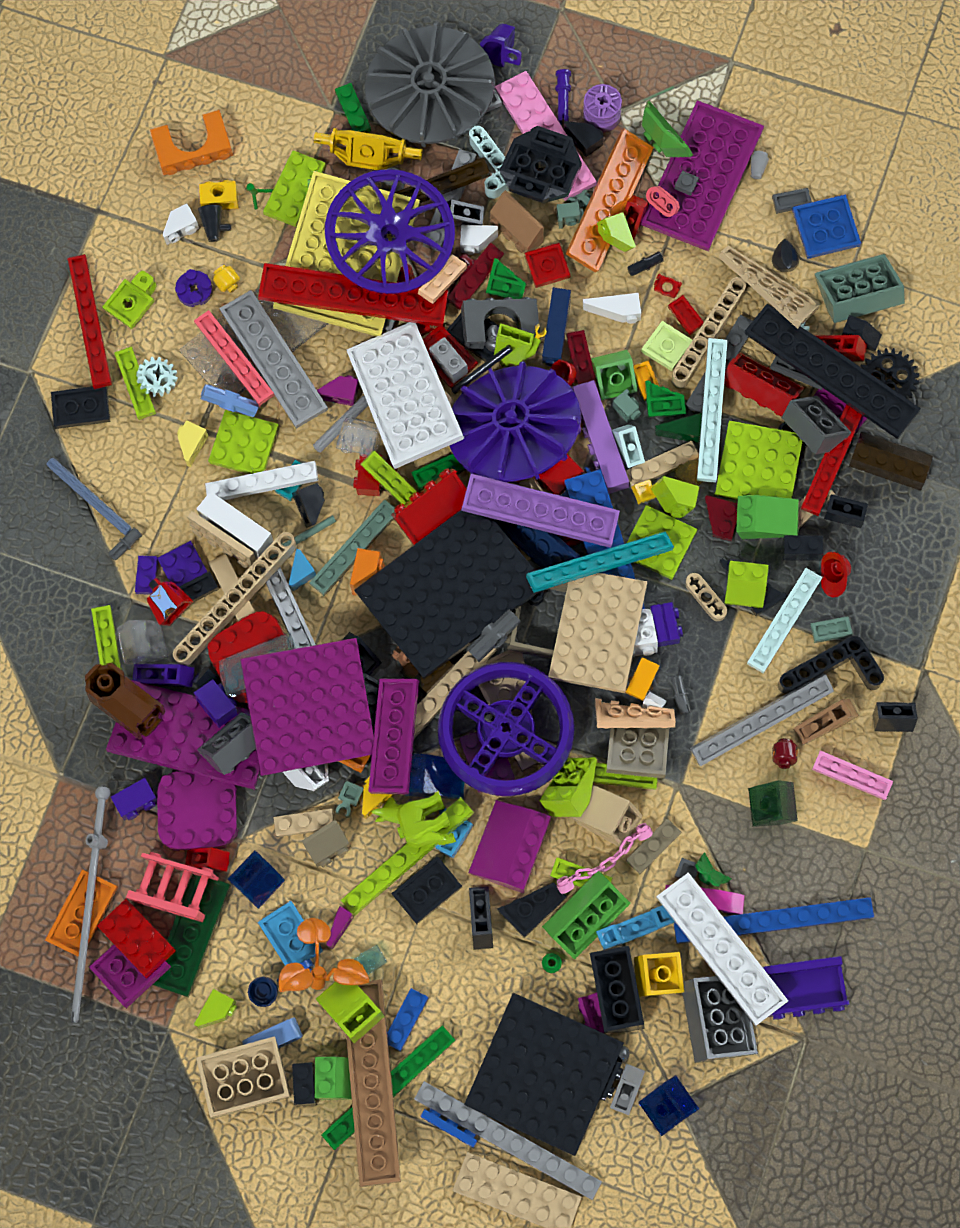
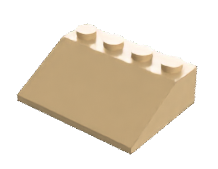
[196,1036,291,1119]

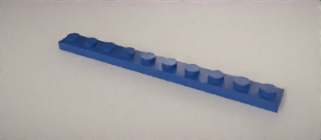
[674,897,874,944]

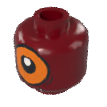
[772,738,798,769]

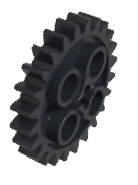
[860,348,919,398]

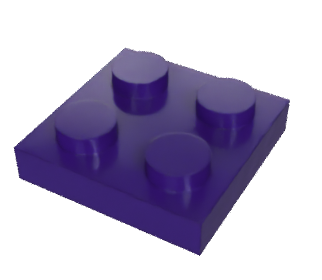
[157,541,207,587]

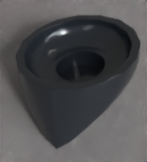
[772,239,799,272]

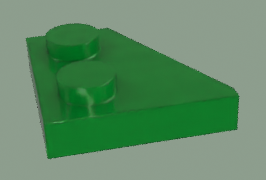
[486,258,526,299]
[645,381,686,418]

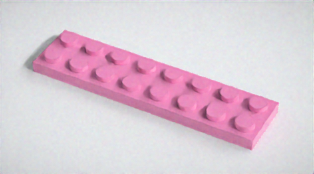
[495,71,597,201]

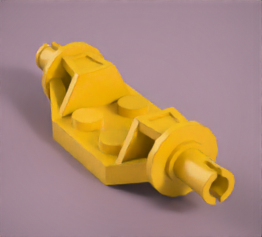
[314,128,423,170]

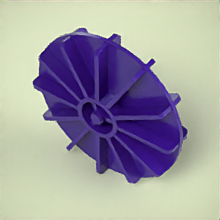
[449,362,581,483]

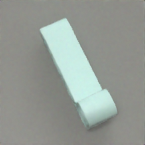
[469,126,509,199]

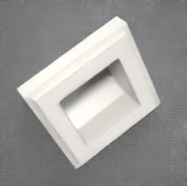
[641,692,667,709]

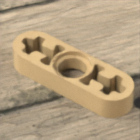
[685,573,727,621]

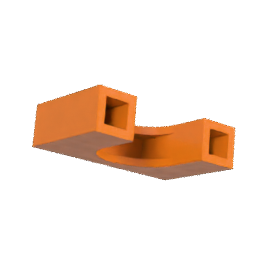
[150,110,233,175]

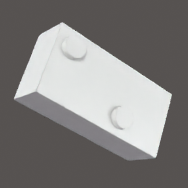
[197,491,273,559]

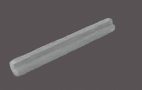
[313,396,368,453]

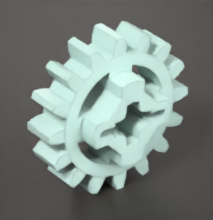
[136,357,178,397]

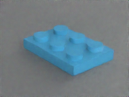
[258,901,323,966]

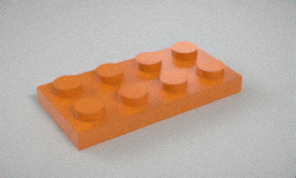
[45,869,118,957]

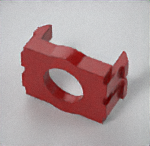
[654,274,682,299]

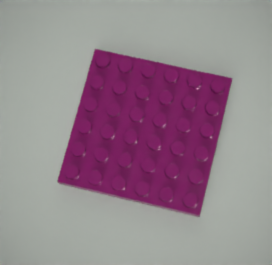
[240,638,374,776]

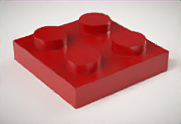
[524,243,571,288]

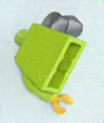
[485,323,547,367]

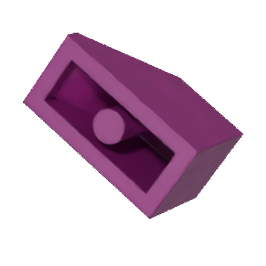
[317,375,359,406]

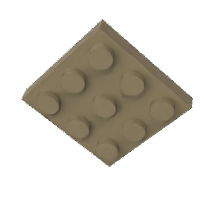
[606,727,669,779]

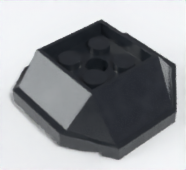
[500,126,582,203]

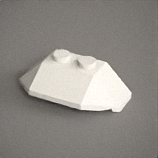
[283,763,329,791]

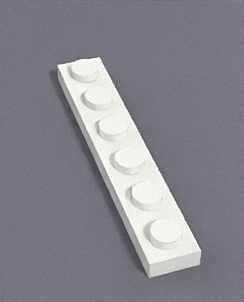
[205,461,318,500]

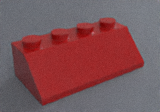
[724,352,805,417]

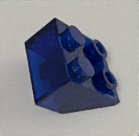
[228,850,286,909]

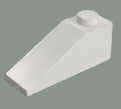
[583,293,641,324]

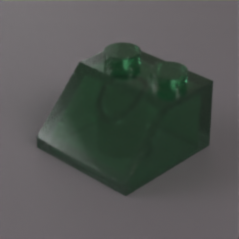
[748,780,798,827]

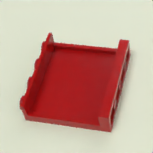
[391,468,467,545]

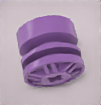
[583,84,622,133]

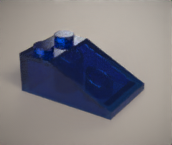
[405,753,466,800]

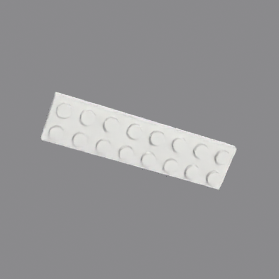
[656,873,788,1026]

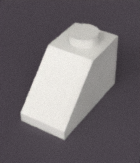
[460,225,498,255]

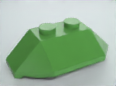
[642,100,693,157]

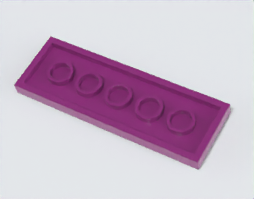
[368,679,419,794]

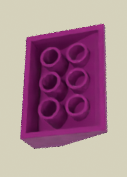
[468,800,551,894]

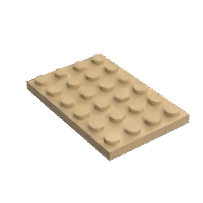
[549,573,647,693]

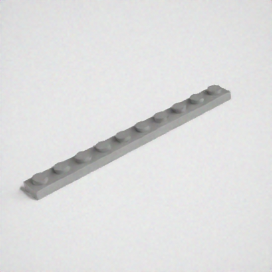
[414,1081,602,1200]

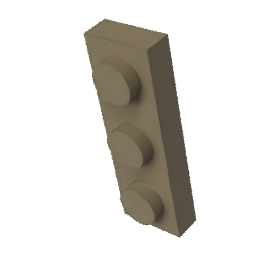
[626,819,681,874]

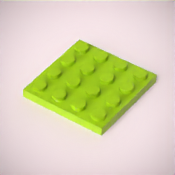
[715,421,802,499]

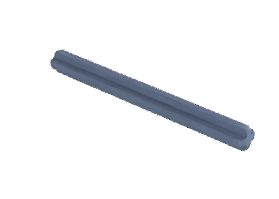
[47,458,132,535]

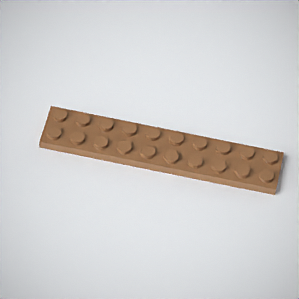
[346,979,401,1187]

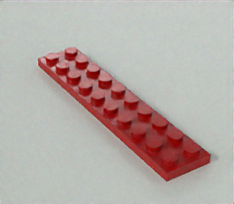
[258,263,448,327]

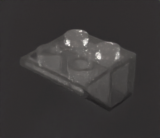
[336,417,381,457]
[117,620,168,664]

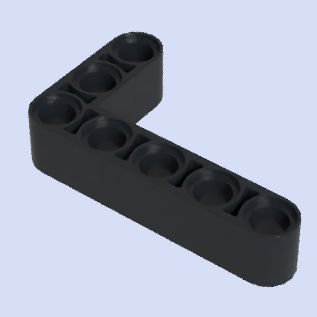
[778,636,884,694]

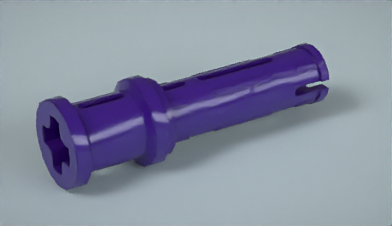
[555,69,572,125]

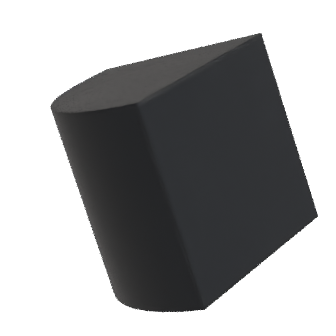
[192,666,221,689]

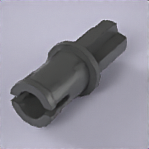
[108,527,142,560]
[672,675,691,715]

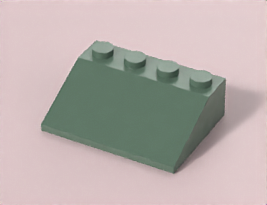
[814,254,905,323]

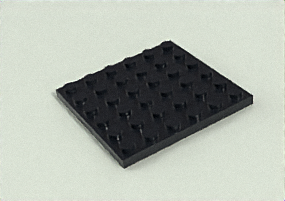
[464,992,624,1156]

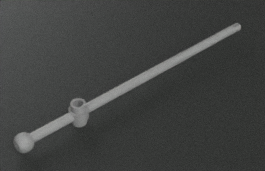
[71,787,110,1023]

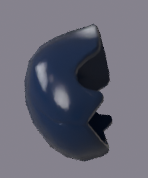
[247,976,278,1007]

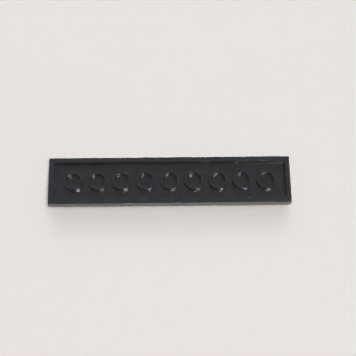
[744,304,921,439]

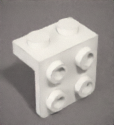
[632,609,658,658]

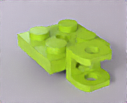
[102,271,157,329]

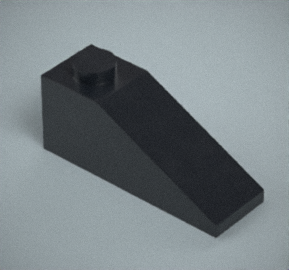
[469,886,493,950]

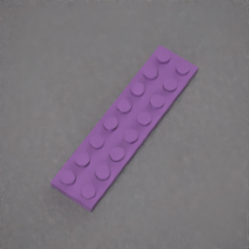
[461,474,620,548]

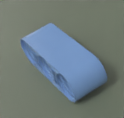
[242,1017,303,1048]

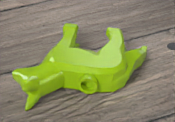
[371,791,456,848]

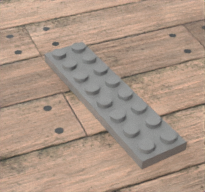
[219,290,328,429]

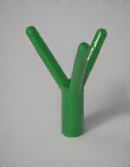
[246,183,274,210]

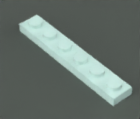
[747,568,822,674]

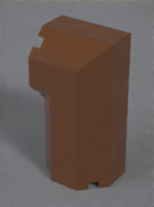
[85,663,165,739]

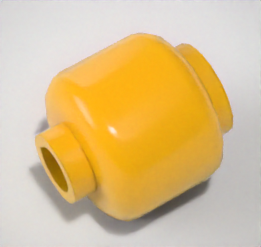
[213,265,240,293]

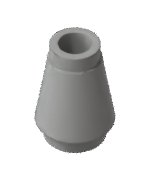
[751,151,769,179]

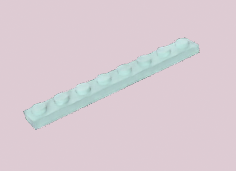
[697,338,727,483]

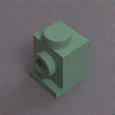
[556,202,584,229]
[612,389,641,423]

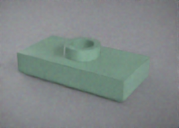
[810,616,853,643]

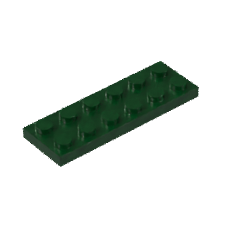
[152,874,231,998]

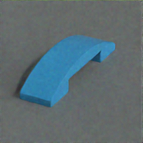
[596,905,675,950]

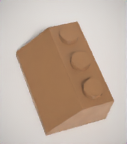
[490,190,544,253]

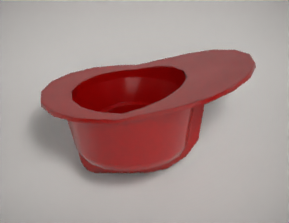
[821,552,851,598]

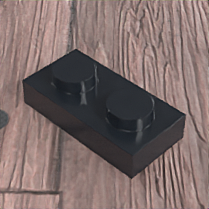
[179,571,219,602]

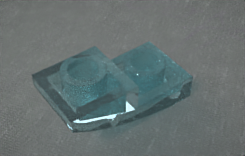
[354,945,387,975]

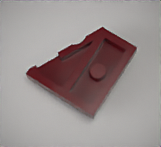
[705,495,738,541]

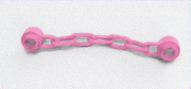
[557,823,653,894]

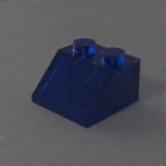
[638,1075,699,1136]

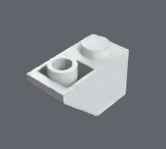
[163,204,199,245]

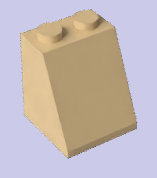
[572,785,643,848]

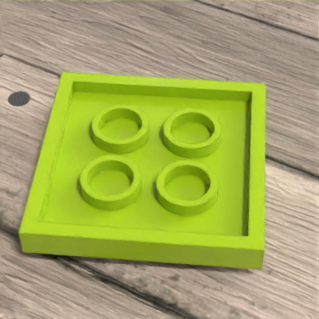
[208,410,279,474]
[627,505,697,580]

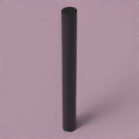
[451,345,513,394]

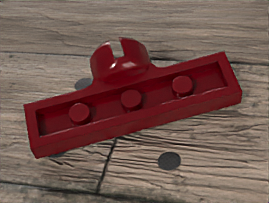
[447,242,504,311]

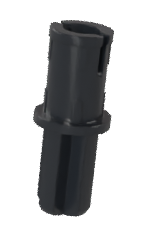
[627,251,664,276]

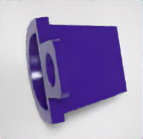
[480,24,522,67]

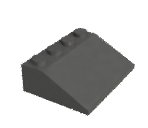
[682,976,758,1063]

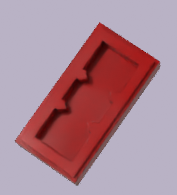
[668,295,704,335]

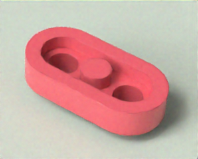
[646,186,680,217]

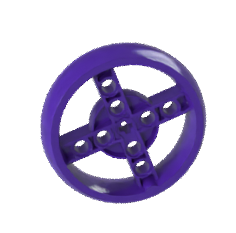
[438,662,575,796]

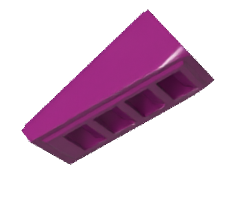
[326,906,354,950]

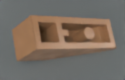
[794,699,859,745]

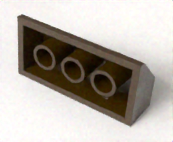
[849,432,933,491]

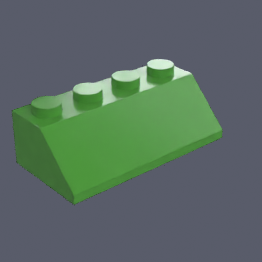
[542,871,631,960]

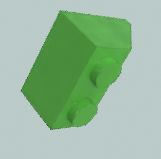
[591,350,638,400]
[315,1057,352,1100]

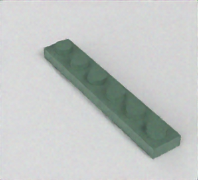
[309,499,395,596]

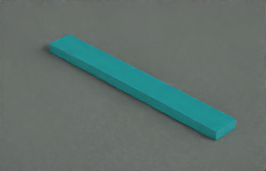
[526,531,674,593]

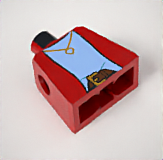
[147,578,194,626]

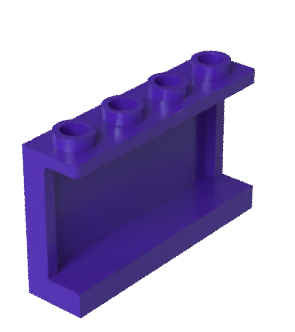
[762,956,849,1020]

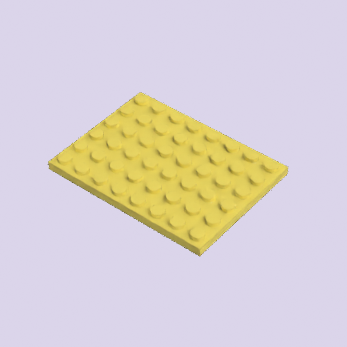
[273,171,420,336]

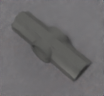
[467,609,521,662]

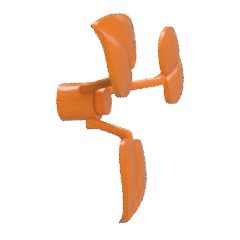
[278,918,369,993]

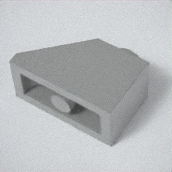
[610,1064,645,1115]

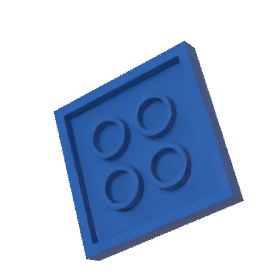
[792,194,861,259]

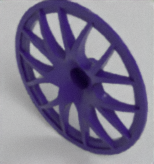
[325,169,455,294]

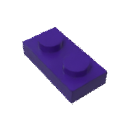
[135,556,158,595]

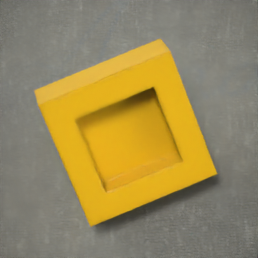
[631,480,656,504]

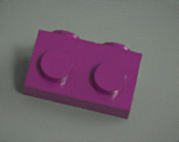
[578,992,605,1034]

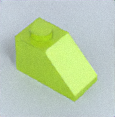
[597,212,636,252]
[194,989,237,1029]

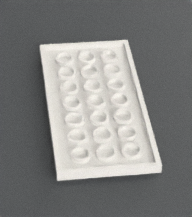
[347,322,464,469]

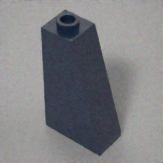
[542,287,571,367]

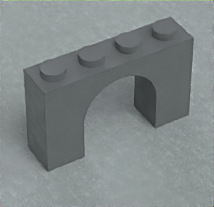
[461,297,541,349]

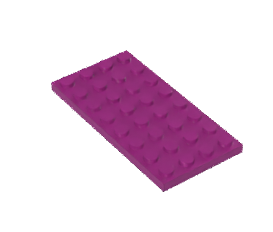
[641,100,764,252]
[106,680,260,790]

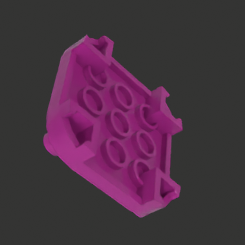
[157,771,238,851]

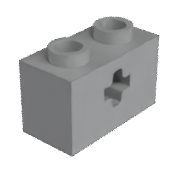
[430,337,468,383]

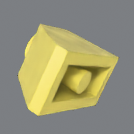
[177,420,208,468]

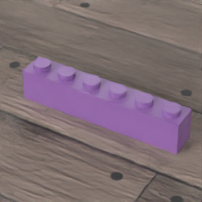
[573,380,629,494]

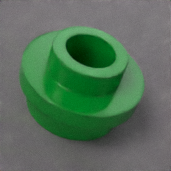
[542,953,562,973]

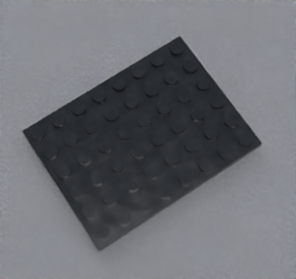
[354,509,540,679]

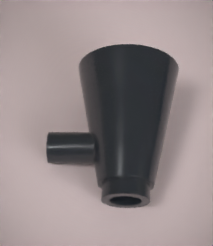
[198,205,231,242]

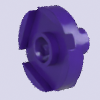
[175,269,213,307]

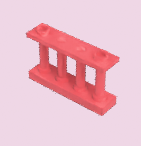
[126,852,219,922]

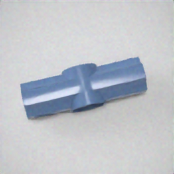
[200,384,258,417]

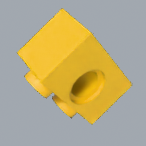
[199,180,239,210]

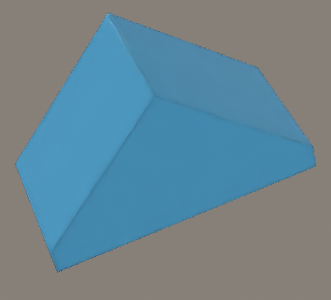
[289,549,316,591]

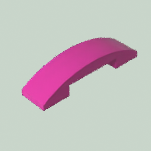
[665,885,745,915]

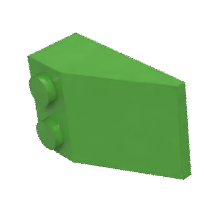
[736,495,799,539]

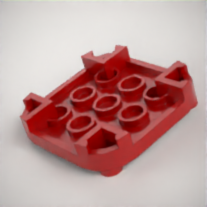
[207,611,293,703]

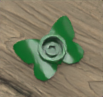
[695,853,732,887]

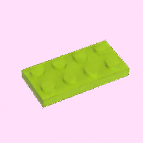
[263,150,326,227]

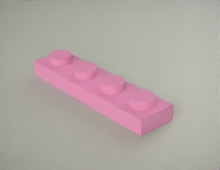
[812,751,893,800]

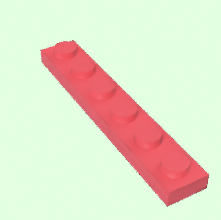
[194,310,275,406]

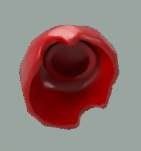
[549,360,577,387]

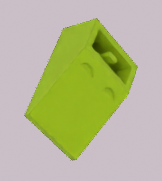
[540,757,597,817]
[316,981,385,1044]

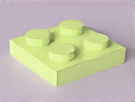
[641,321,693,371]

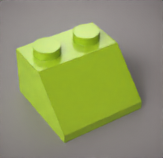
[651,476,699,518]
[724,561,769,608]

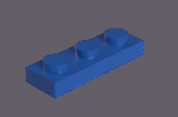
[387,988,429,1052]
[420,1108,478,1148]

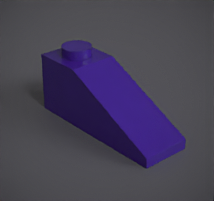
[132,664,194,687]

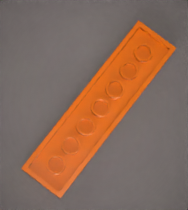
[566,128,654,272]

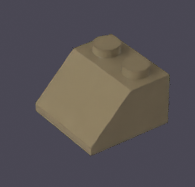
[302,820,351,868]

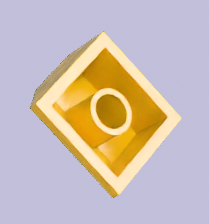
[634,952,684,997]

